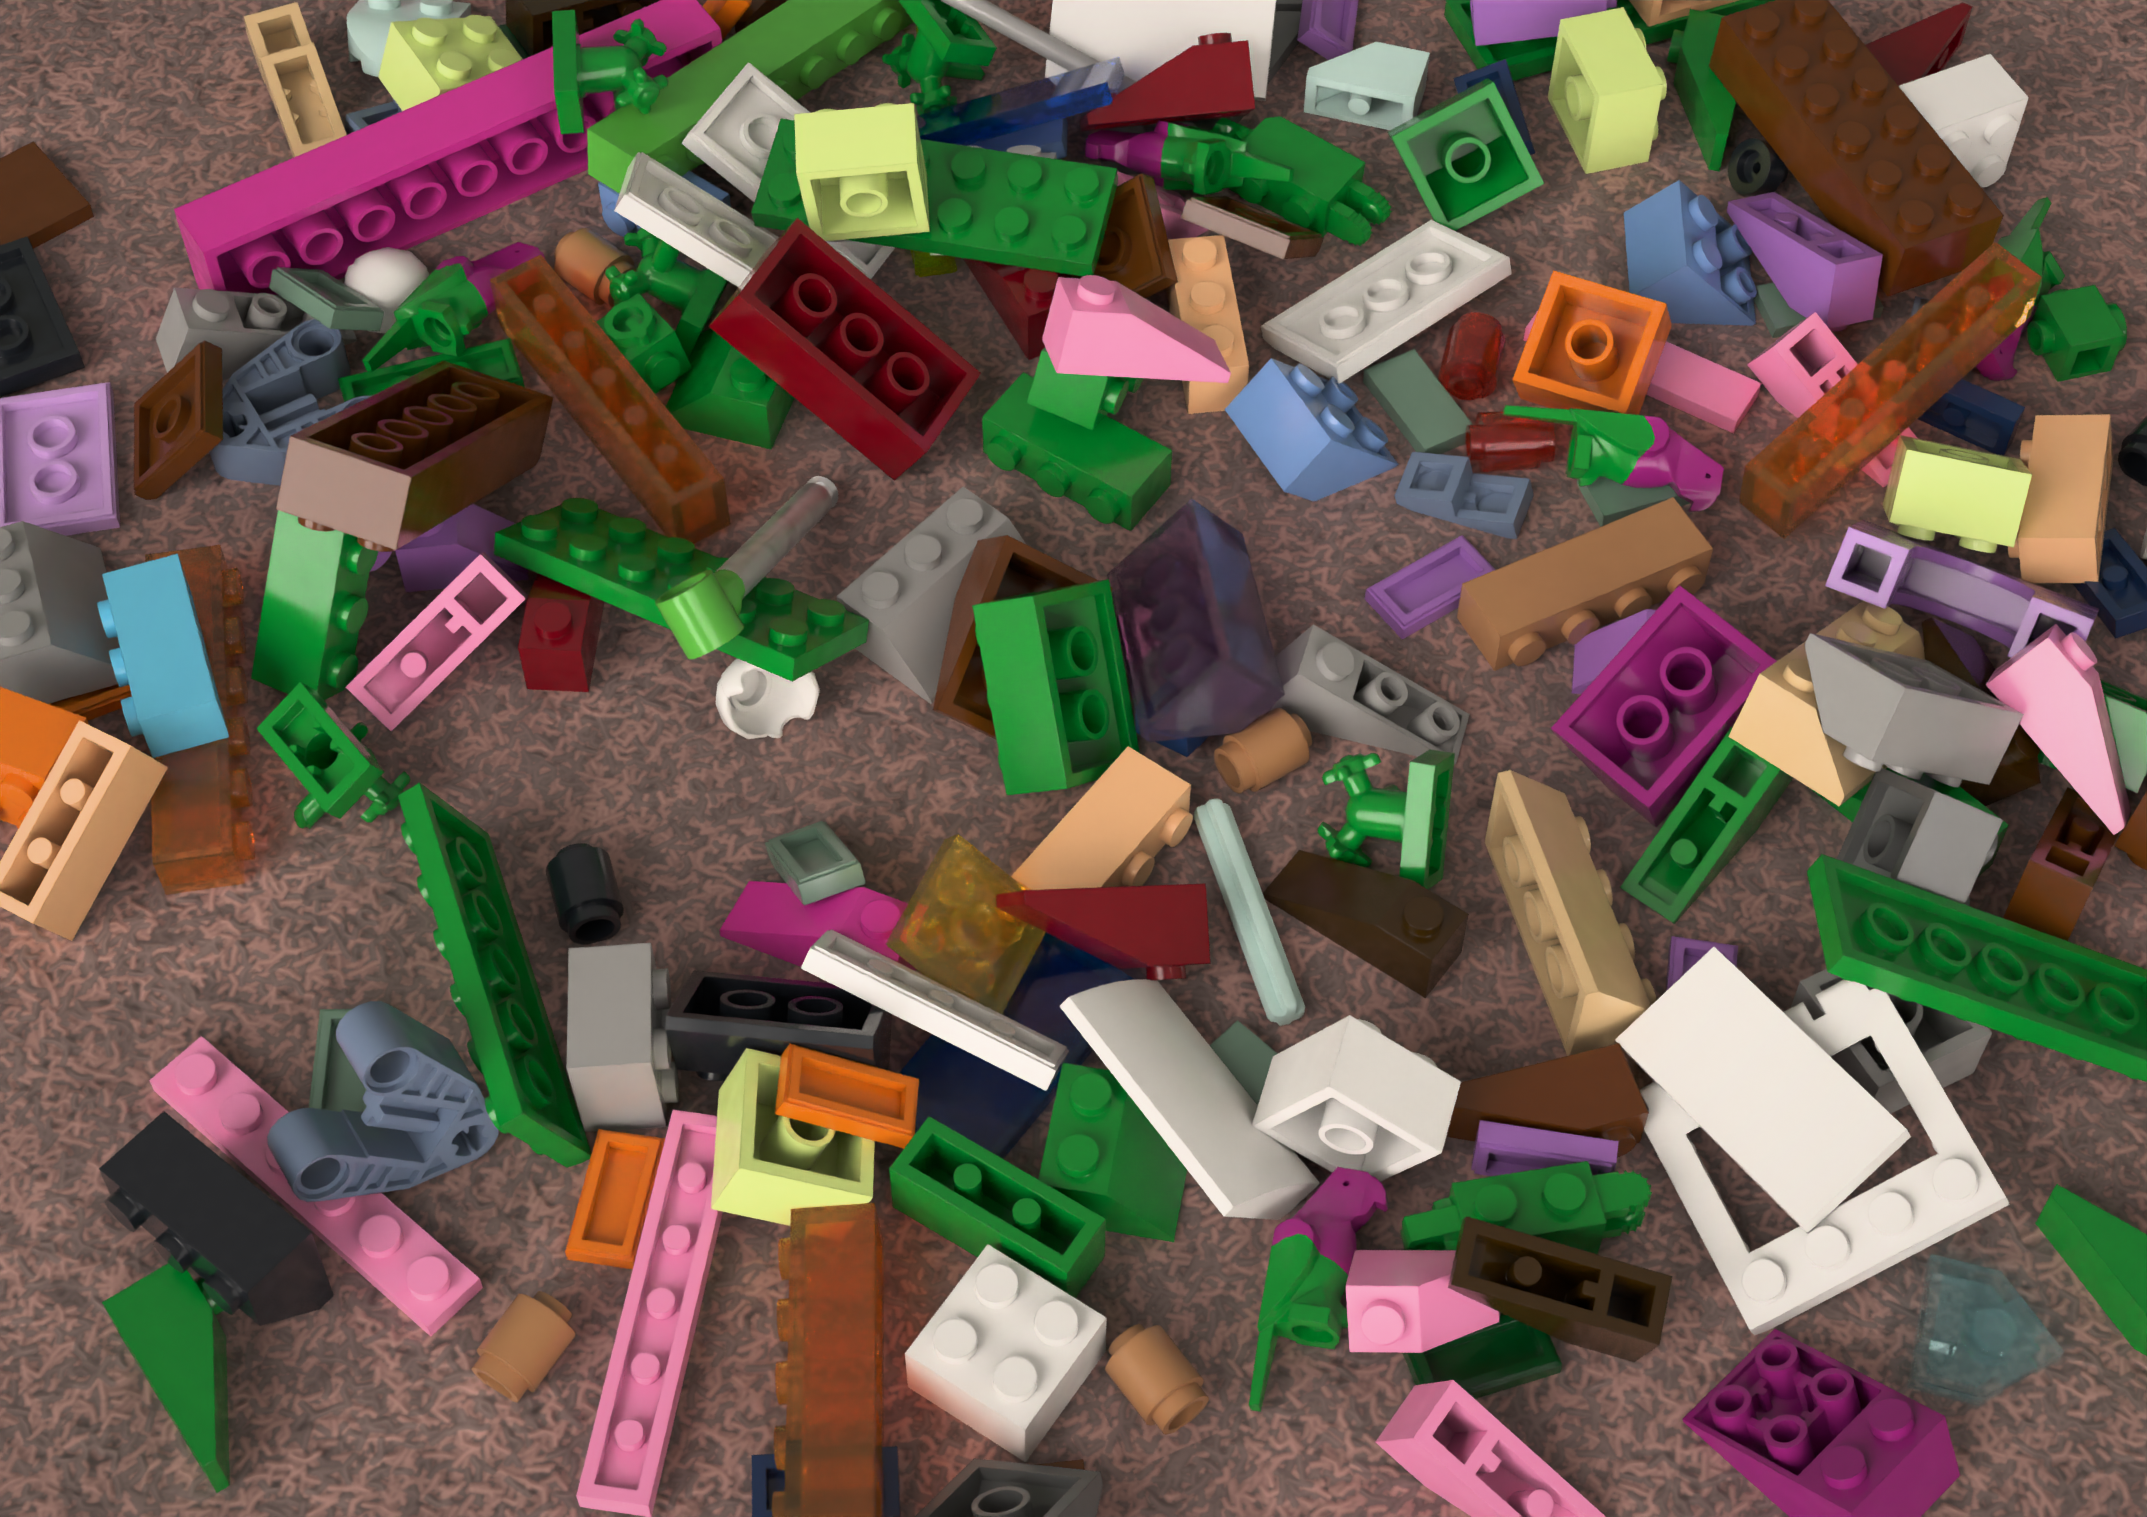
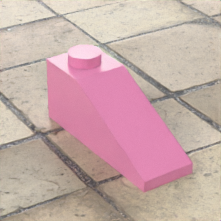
[1042,275,1231,383]
[1747,312,1918,487]
[345,552,528,731]
[1986,624,2131,835]
[1376,1380,1606,1517]

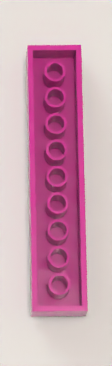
[174,0,722,295]

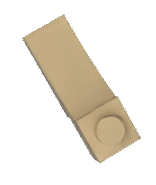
[244,2,347,157]

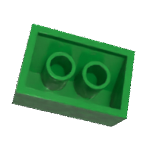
[972,579,1140,795]

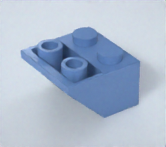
[1624,180,1757,326]
[1225,358,1398,501]

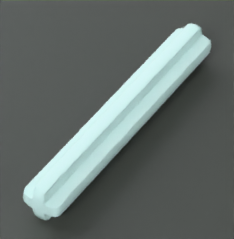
[1194,798,1305,1026]

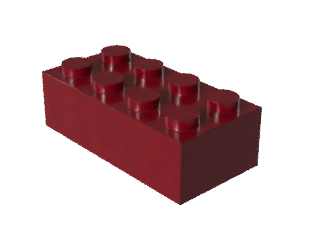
[709,218,981,481]

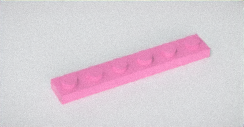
[149,1036,483,1336]
[576,1110,723,1517]

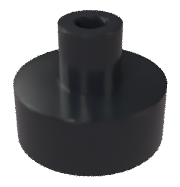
[1728,138,1788,196]

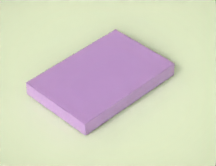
[0,382,120,536]

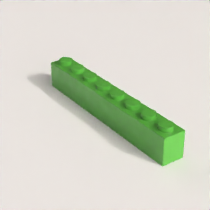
[587,0,914,194]

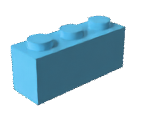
[97,554,229,758]

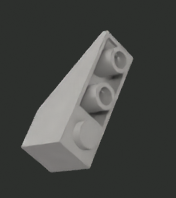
[156,288,357,380]
[1260,624,1470,765]

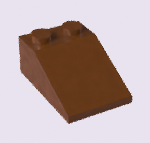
[933,535,1113,740]

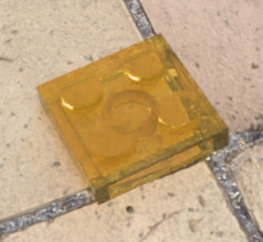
[886,834,1046,1014]

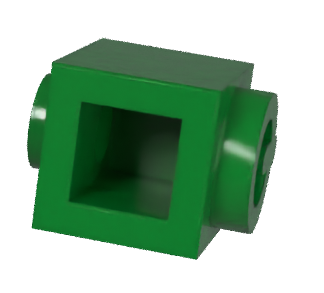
[2027,285,2127,382]
[591,293,692,401]

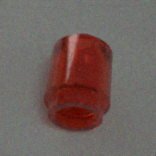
[1438,312,1506,401]
[1465,411,1556,472]

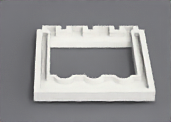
[1639,980,2010,1336]

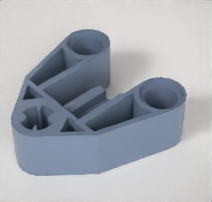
[209,319,370,486]
[267,1001,498,1202]

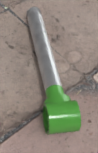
[655,476,838,659]

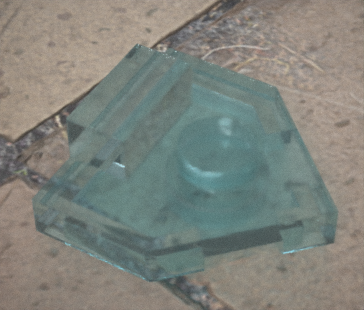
[1907,1254,2064,1406]

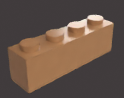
[1457,497,1713,671]

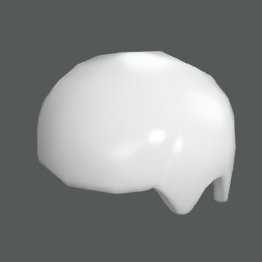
[344,247,429,333]
[716,658,820,739]

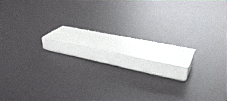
[801,929,1069,1091]

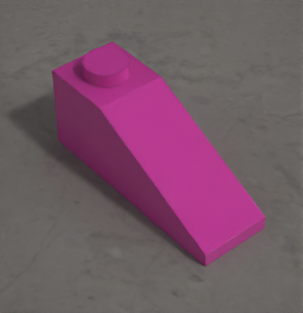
[719,881,926,971]

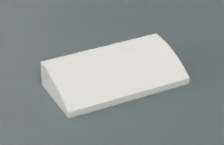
[1060,979,1320,1220]

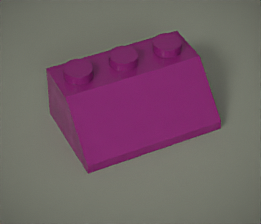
[1551,585,1777,827]

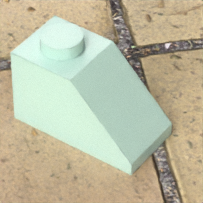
[1304,42,1430,130]

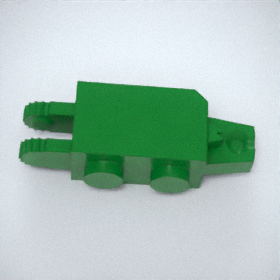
[1209,116,1392,246]
[1400,1161,1652,1254]

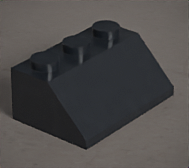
[665,970,892,1081]
[99,1111,334,1326]

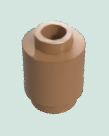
[554,228,637,307]
[1214,708,1312,794]
[472,1291,576,1402]
[1105,1324,1209,1435]

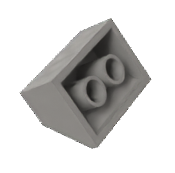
[836,487,1026,704]
[0,521,120,704]
[1805,633,2024,787]

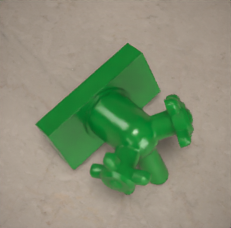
[882,0,997,116]
[552,10,668,134]
[605,228,729,358]
[256,682,411,830]
[1318,749,1455,889]

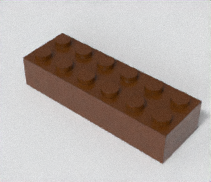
[1709,0,2004,297]
[276,361,554,552]

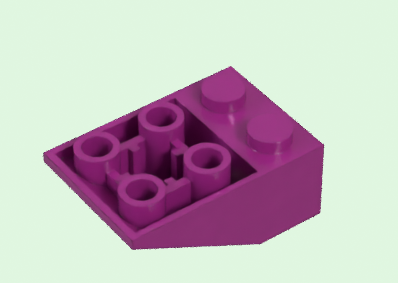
[1682,1329,1960,1517]

